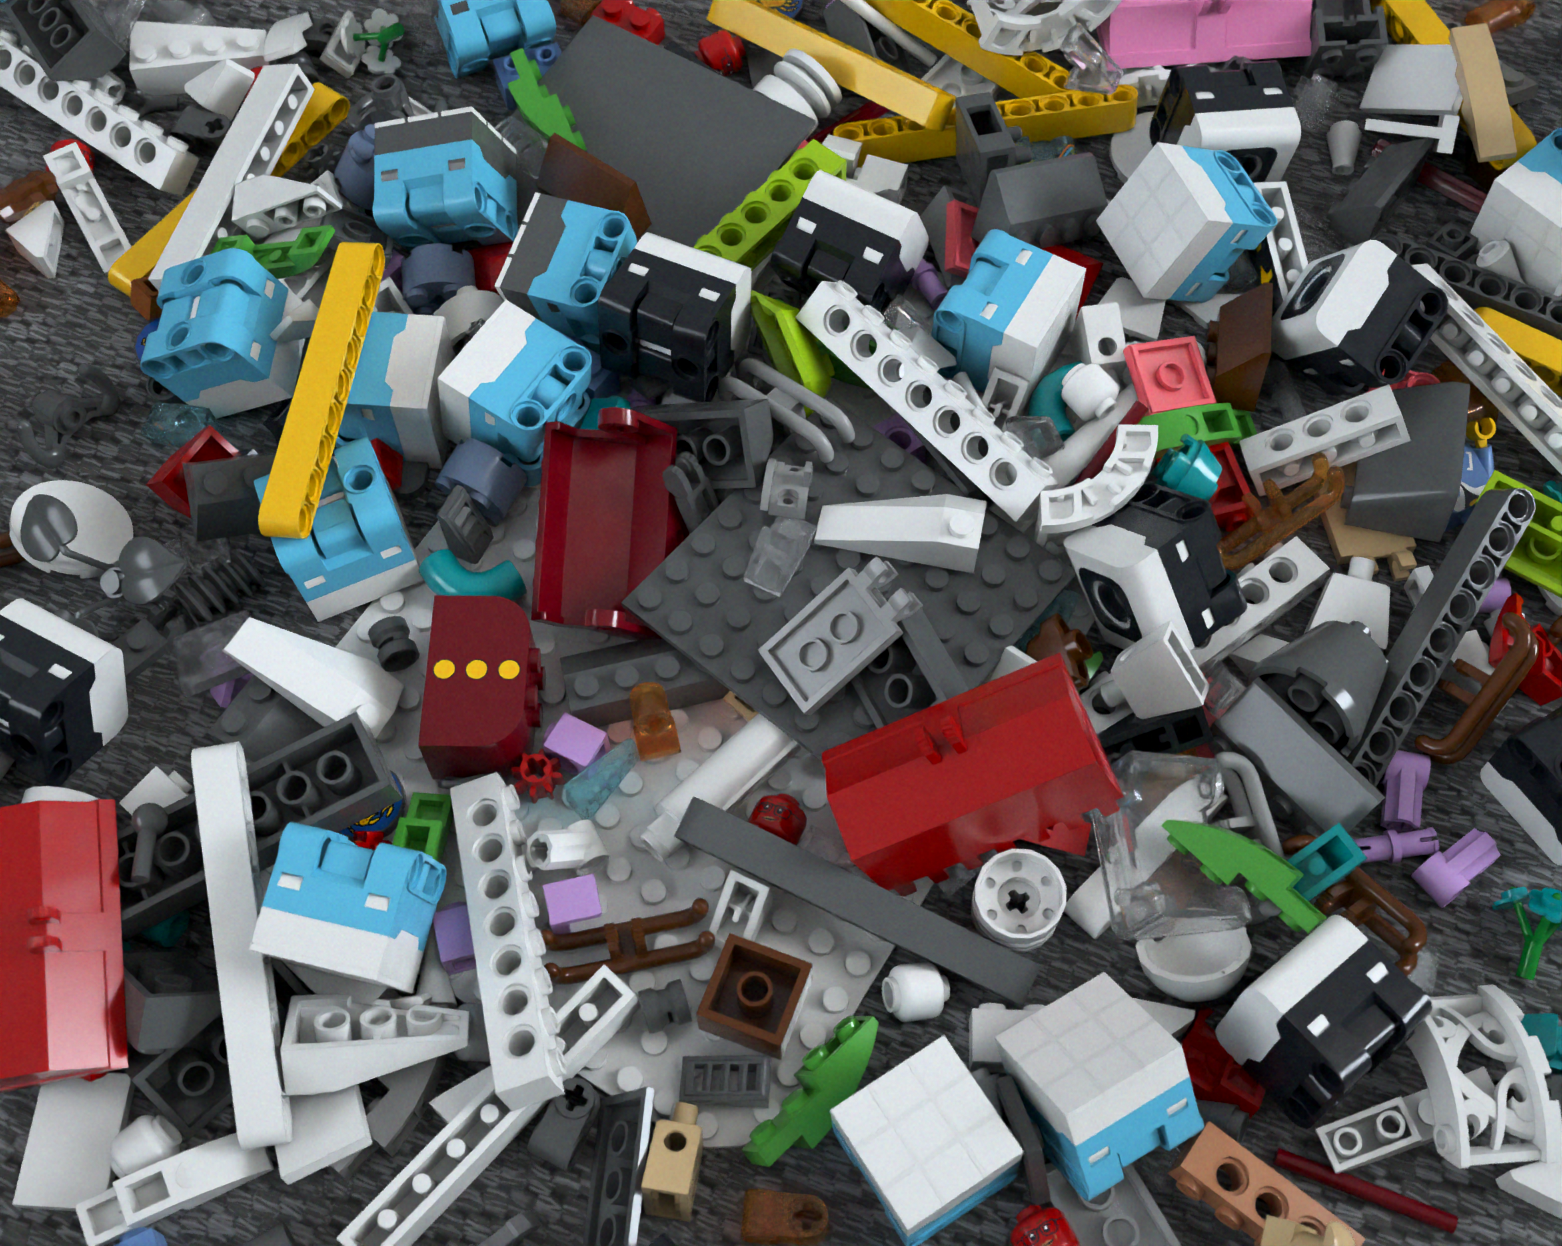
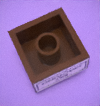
[696,933,813,1060]

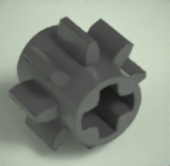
[302,143,342,182]

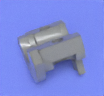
[760,458,813,519]

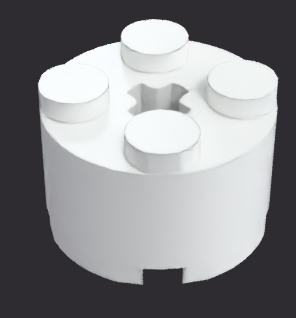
[434,285,504,358]

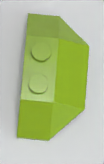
[750,290,835,419]
[1475,470,1562,598]

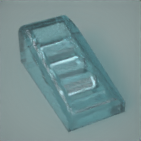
[564,738,639,820]

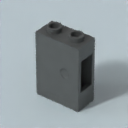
[955,92,1032,208]

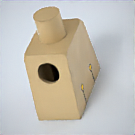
[641,1102,703,1222]

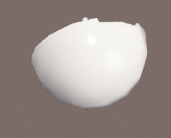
[1135,908,1252,1002]

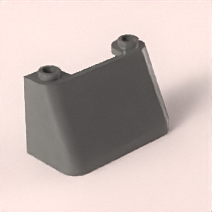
[1340,381,1470,543]

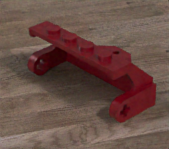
[531,407,689,640]

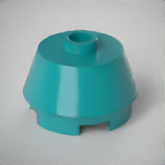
[1152,434,1222,501]

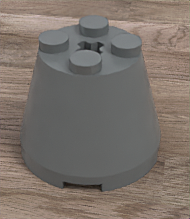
[1247,621,1390,758]

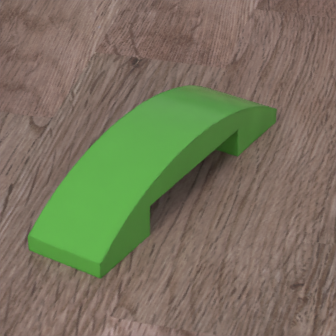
[210,225,335,279]

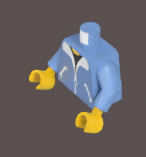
[1444,417,1496,532]

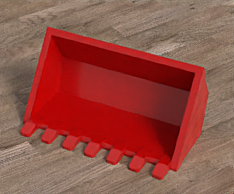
[822,652,1124,897]
[0,799,128,1093]

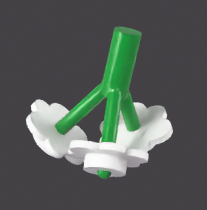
[341,8,404,75]

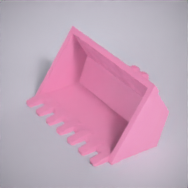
[1096,0,1312,70]

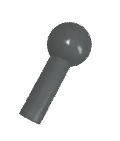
[131,803,168,884]

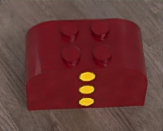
[418,595,546,779]

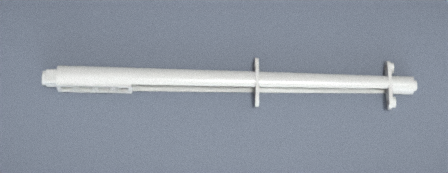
[640,341,1206,862]

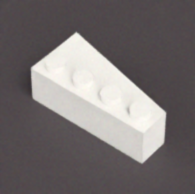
[129,21,275,96]

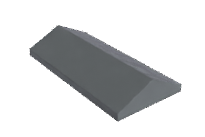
[583,1087,655,1246]

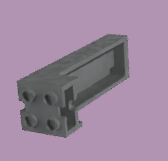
[1298,0,1388,83]

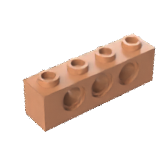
[1167,1121,1366,1246]

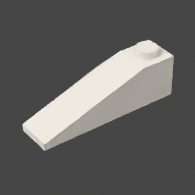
[814,494,987,573]
[222,617,404,738]
[280,993,470,1095]

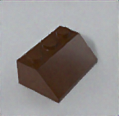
[536,132,652,240]
[1206,282,1273,412]

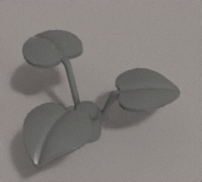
[20,494,188,638]

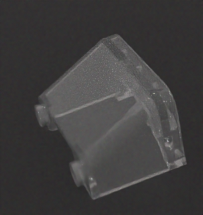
[1090,750,1252,940]

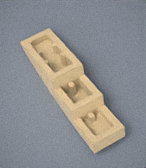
[1449,23,1517,163]

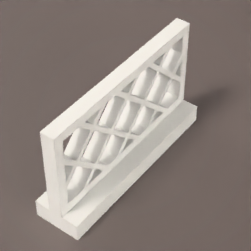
[1364,114,1460,154]

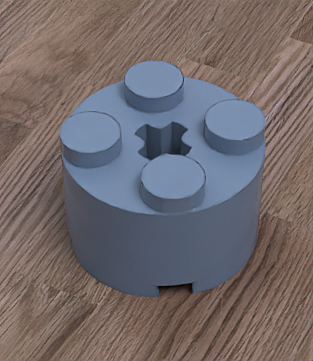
[334,124,375,210]
[401,243,476,316]
[434,438,527,527]

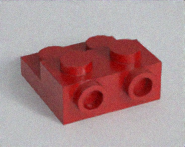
[590,0,665,45]
[1154,442,1256,532]

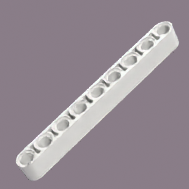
[191,741,293,1151]

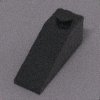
[1097,706,1214,776]

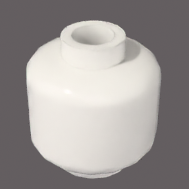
[1061,363,1119,420]
[882,961,950,1022]
[111,1115,182,1179]

